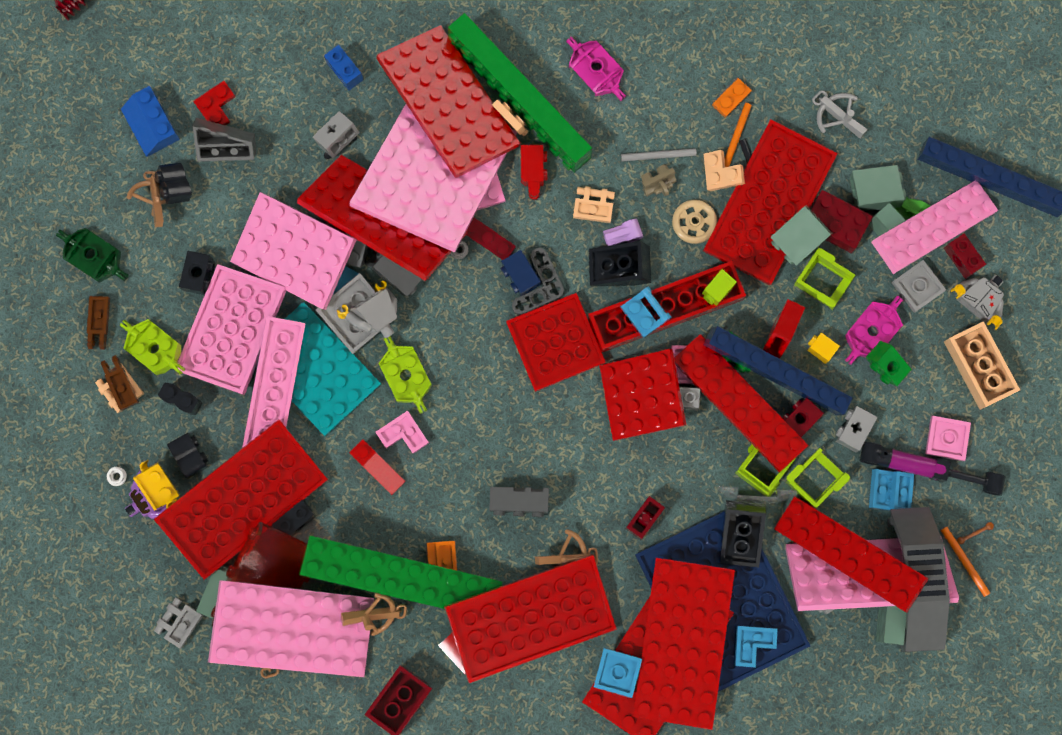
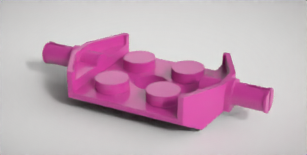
[566,37,626,101]
[845,296,903,365]

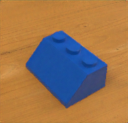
[121,86,180,157]

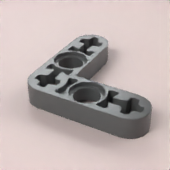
[512,248,564,315]

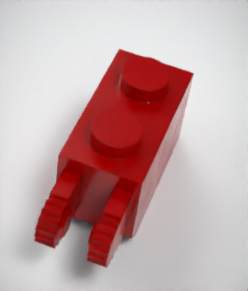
[521,145,547,200]

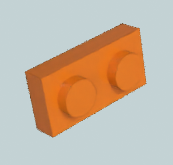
[712,78,752,118]

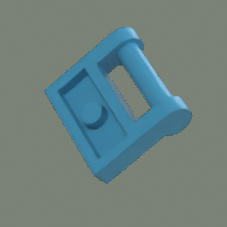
[621,286,672,338]

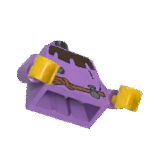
[125,460,177,519]

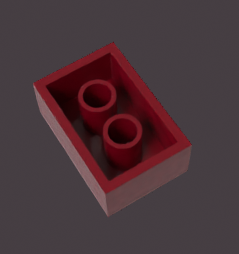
[811,190,873,254]
[365,665,433,735]

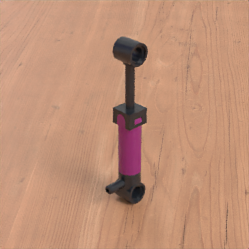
[859,442,1006,496]

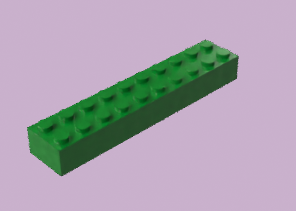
[448,13,592,173]
[299,536,502,609]

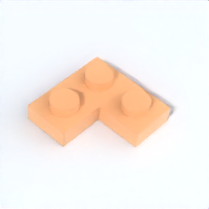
[703,150,745,191]

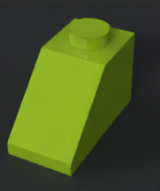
[702,269,736,306]

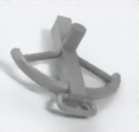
[812,91,868,139]

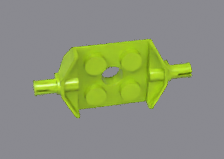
[120,319,185,375]
[378,336,432,414]

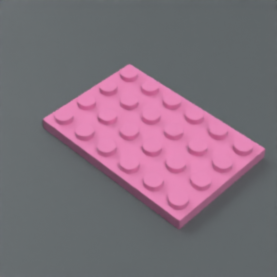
[230,192,357,310]
[178,264,286,395]

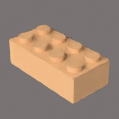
[944,321,1020,410]

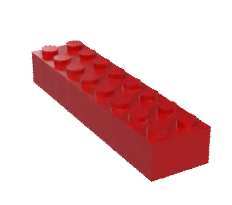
[588,261,746,353]

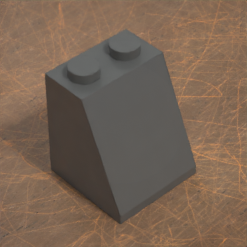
[365,251,424,296]

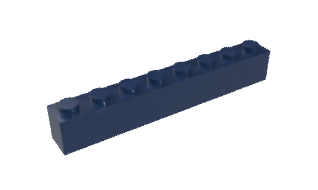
[917,137,1062,217]
[704,326,852,415]

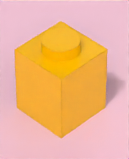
[807,333,840,364]

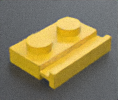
[133,462,179,511]

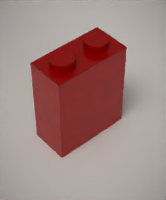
[762,299,805,359]

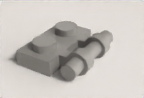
[154,597,203,649]

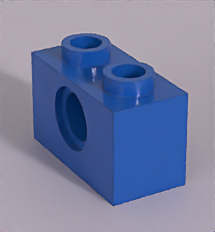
[324,45,363,91]

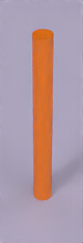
[724,103,752,167]
[940,526,990,597]

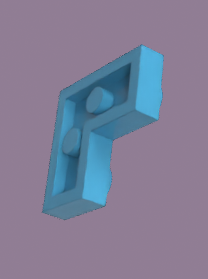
[735,626,777,668]

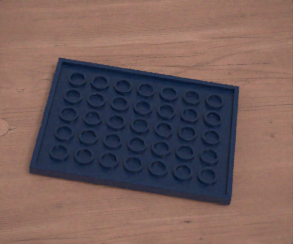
[635,511,810,692]

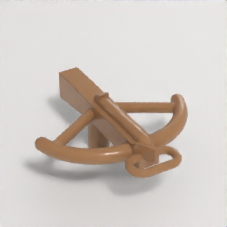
[127,171,166,227]
[535,529,598,565]
[341,593,407,636]

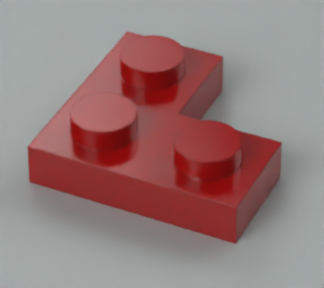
[193,81,235,125]

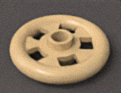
[672,200,717,244]

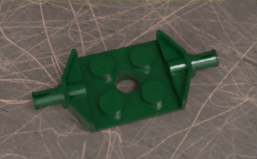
[56,228,129,283]

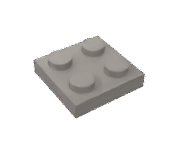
[892,260,946,313]

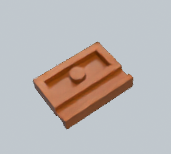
[426,541,457,571]

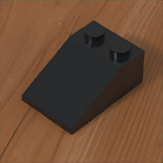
[589,241,651,286]
[720,500,766,567]

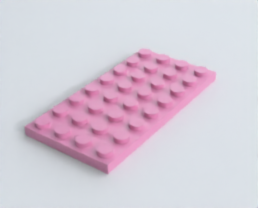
[785,538,959,611]
[208,580,374,677]

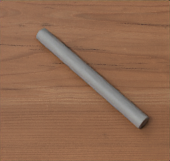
[621,148,697,162]

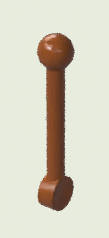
[957,522,994,545]

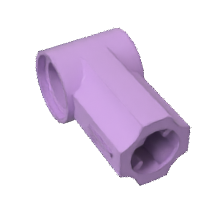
[603,219,643,246]

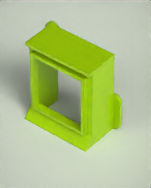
[794,248,855,310]
[735,444,796,497]
[786,448,850,509]

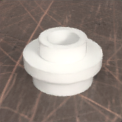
[107,467,127,486]

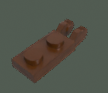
[87,296,110,350]
[101,355,139,411]

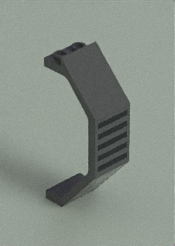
[887,507,950,652]

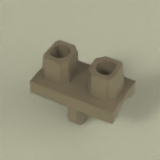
[641,164,677,197]

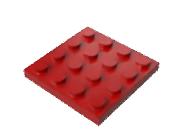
[506,293,606,392]
[600,349,686,441]

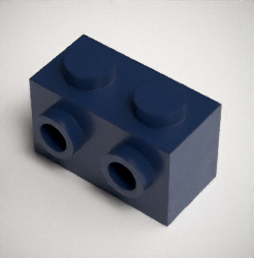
[500,250,541,296]

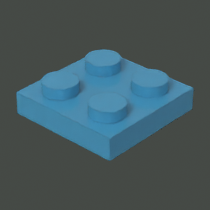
[594,648,642,698]

